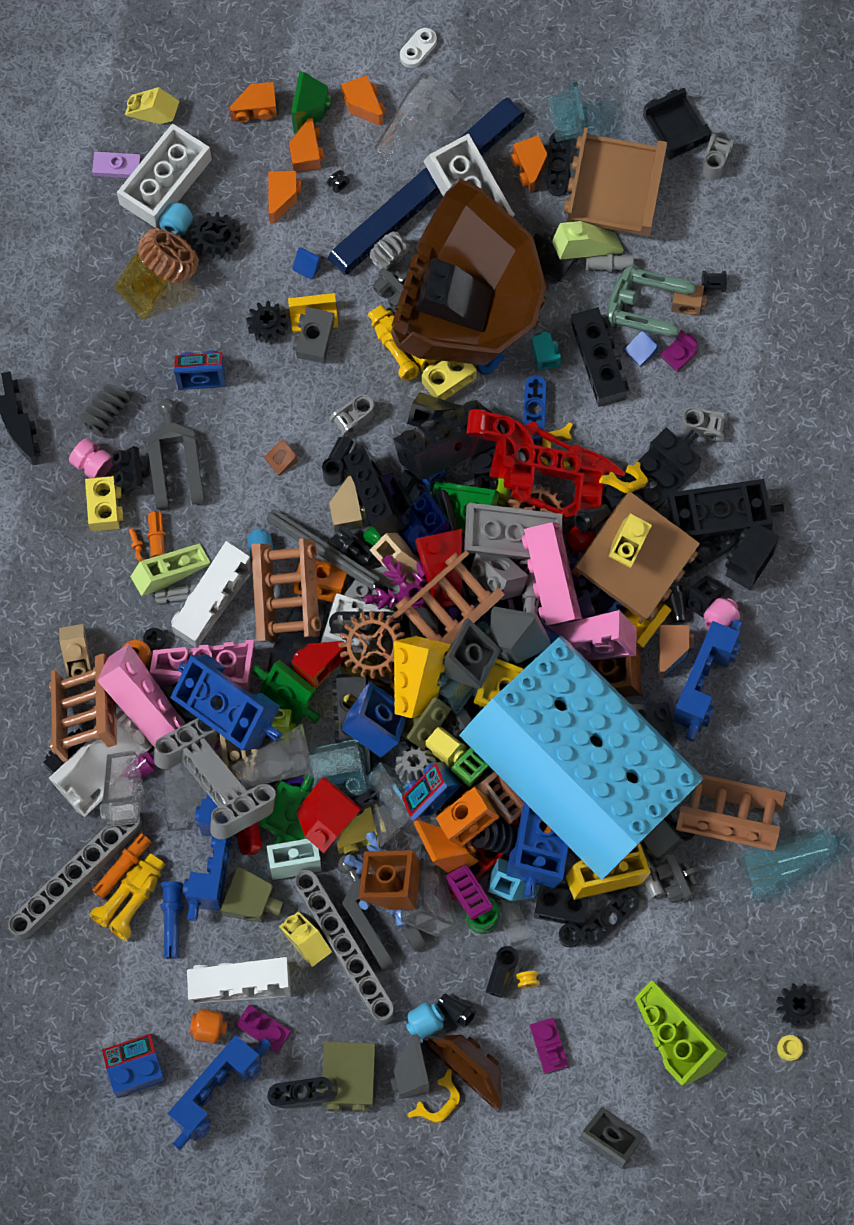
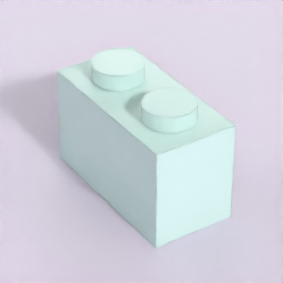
[267,839,321,880]

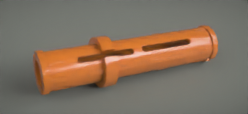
[92,833,152,900]

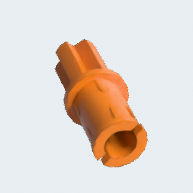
[147,511,166,558]

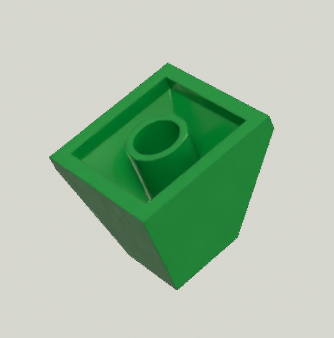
[291,71,332,134]

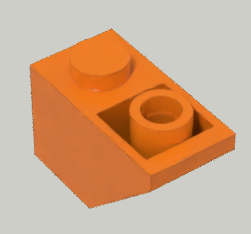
[341,75,386,125]
[230,82,277,123]
[289,118,324,173]
[510,135,547,193]

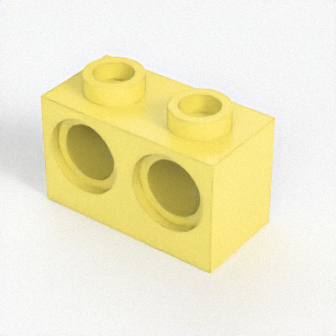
[422,361,477,400]
[85,476,123,532]

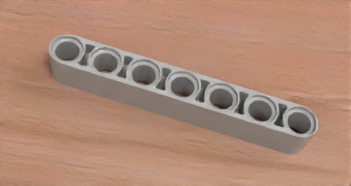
[8,808,142,940]
[295,870,394,1025]

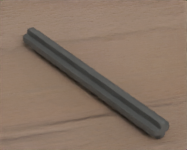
[267,509,381,590]

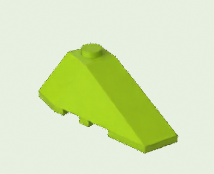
[635,980,728,1087]

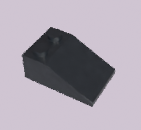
[416,258,492,332]

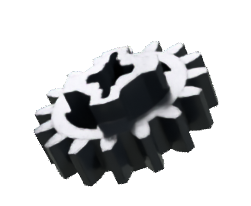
[190,212,241,259]

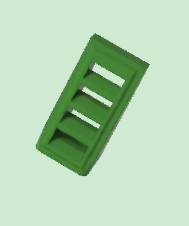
[451,748,489,787]

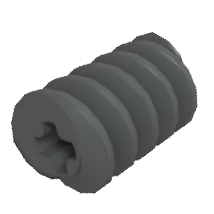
[80,384,131,437]

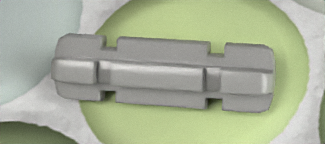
[155,584,198,604]

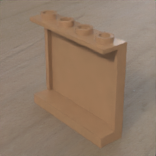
[564,127,667,237]
[571,491,700,624]

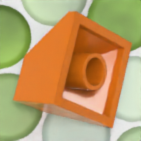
[413,820,479,873]

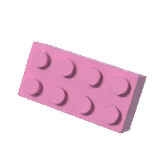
[522,522,582,626]

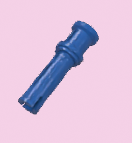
[160,881,183,959]

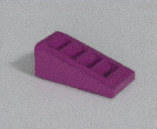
[445,865,493,921]

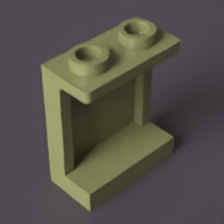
[390,689,452,750]
[321,1042,376,1113]

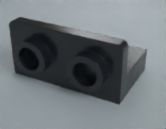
[533,232,579,282]

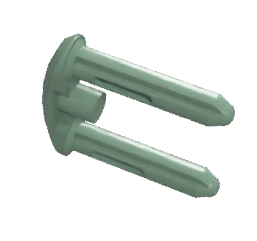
[607,265,696,337]

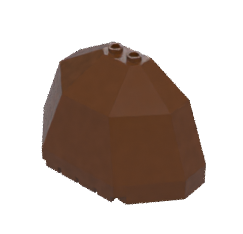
[391,178,546,365]

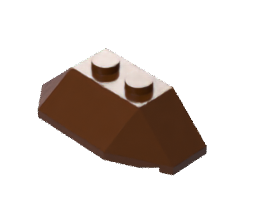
[423,1035,502,1112]

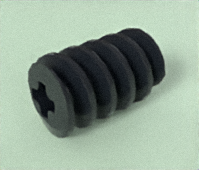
[472,820,519,856]

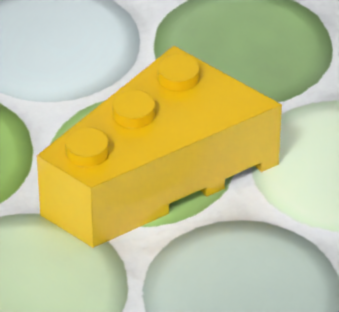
[394,636,451,718]
[566,843,651,900]

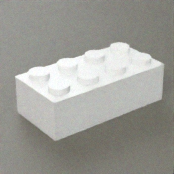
[117,123,212,228]
[423,134,515,217]

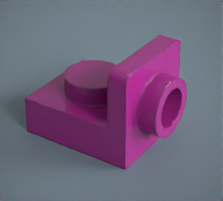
[660,330,698,372]

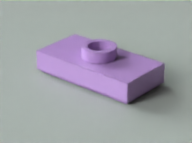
[92,152,141,178]

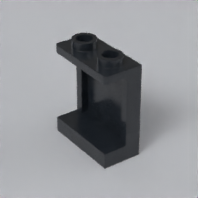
[643,88,711,160]

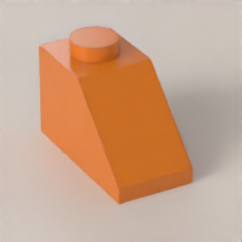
[268,171,302,223]

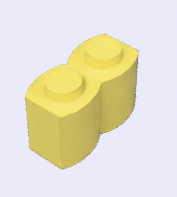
[426,727,471,769]

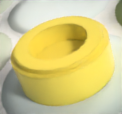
[777,1035,803,1062]

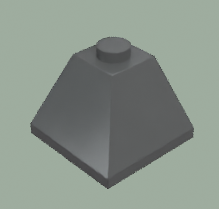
[490,606,552,663]
[390,1034,430,1099]

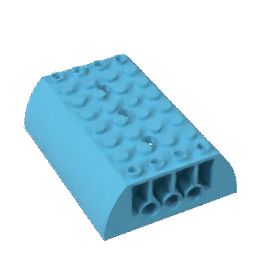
[459,636,704,880]

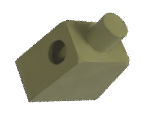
[221,867,284,923]

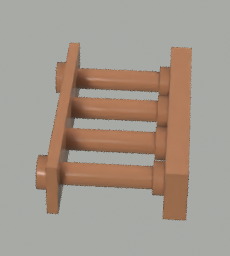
[251,538,321,642]
[391,550,505,644]
[49,653,117,762]
[676,774,786,851]

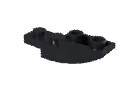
[0,371,41,465]

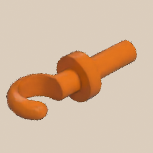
[129,528,146,562]

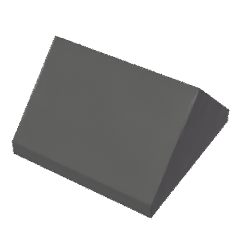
[445,618,501,689]
[580,1107,644,1169]

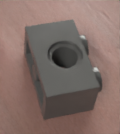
[293,307,335,363]

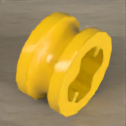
[516,971,540,989]

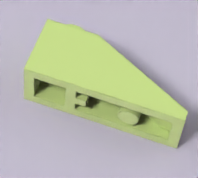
[552,221,624,260]
[130,543,211,596]

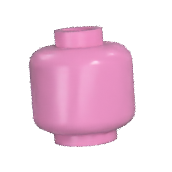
[704,598,740,629]

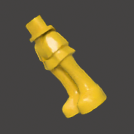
[368,305,437,381]
[89,854,166,941]

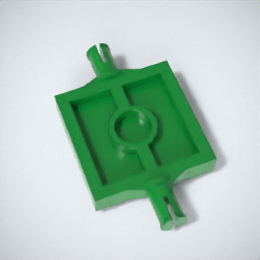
[251,660,321,725]
[259,774,316,845]

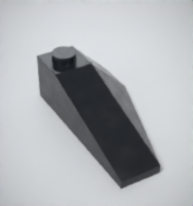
[267,595,327,681]

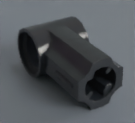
[322,436,358,486]
[486,946,519,999]

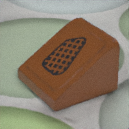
[264,439,298,476]

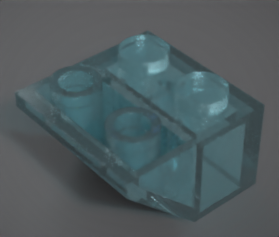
[308,740,368,797]

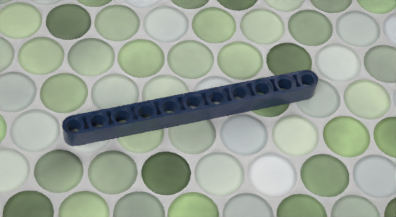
[328,97,525,275]

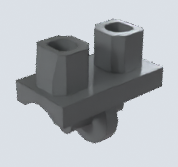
[373,267,408,311]
[655,854,700,903]

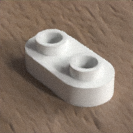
[400,28,437,68]

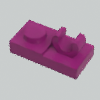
[235,1004,292,1054]
[529,1017,569,1074]

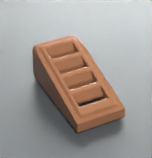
[474,770,523,824]

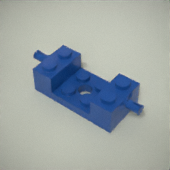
[673,620,743,742]
[170,654,283,751]
[183,794,232,921]
[506,799,568,899]
[167,1035,271,1151]

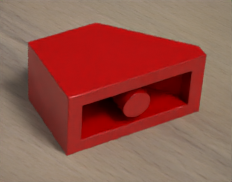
[292,641,349,688]

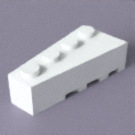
[171,541,253,648]
[187,957,291,1004]

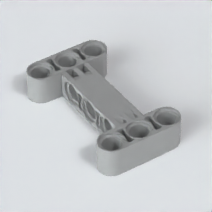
[154,718,276,839]

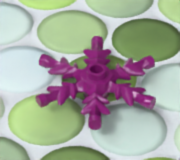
[364,555,444,641]

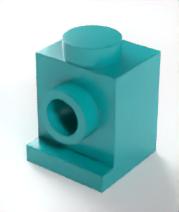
[531,332,561,371]

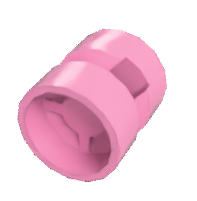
[69,438,113,478]

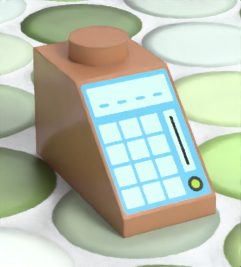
[659,625,694,679]

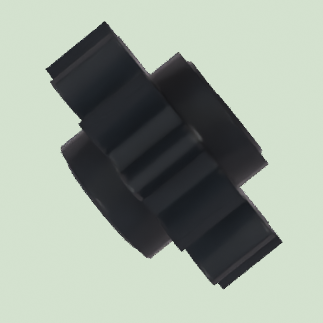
[246,301,288,343]
[776,983,821,1029]

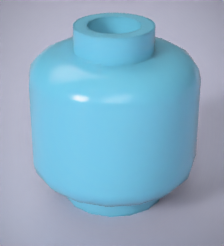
[159,202,193,237]
[406,1002,445,1039]

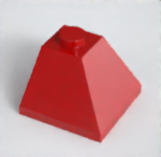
[296,776,362,853]

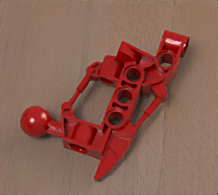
[466,409,625,555]

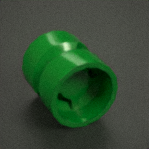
[466,896,499,934]

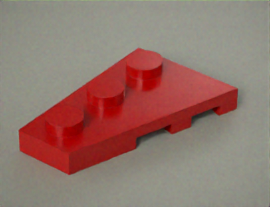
[415,529,462,609]

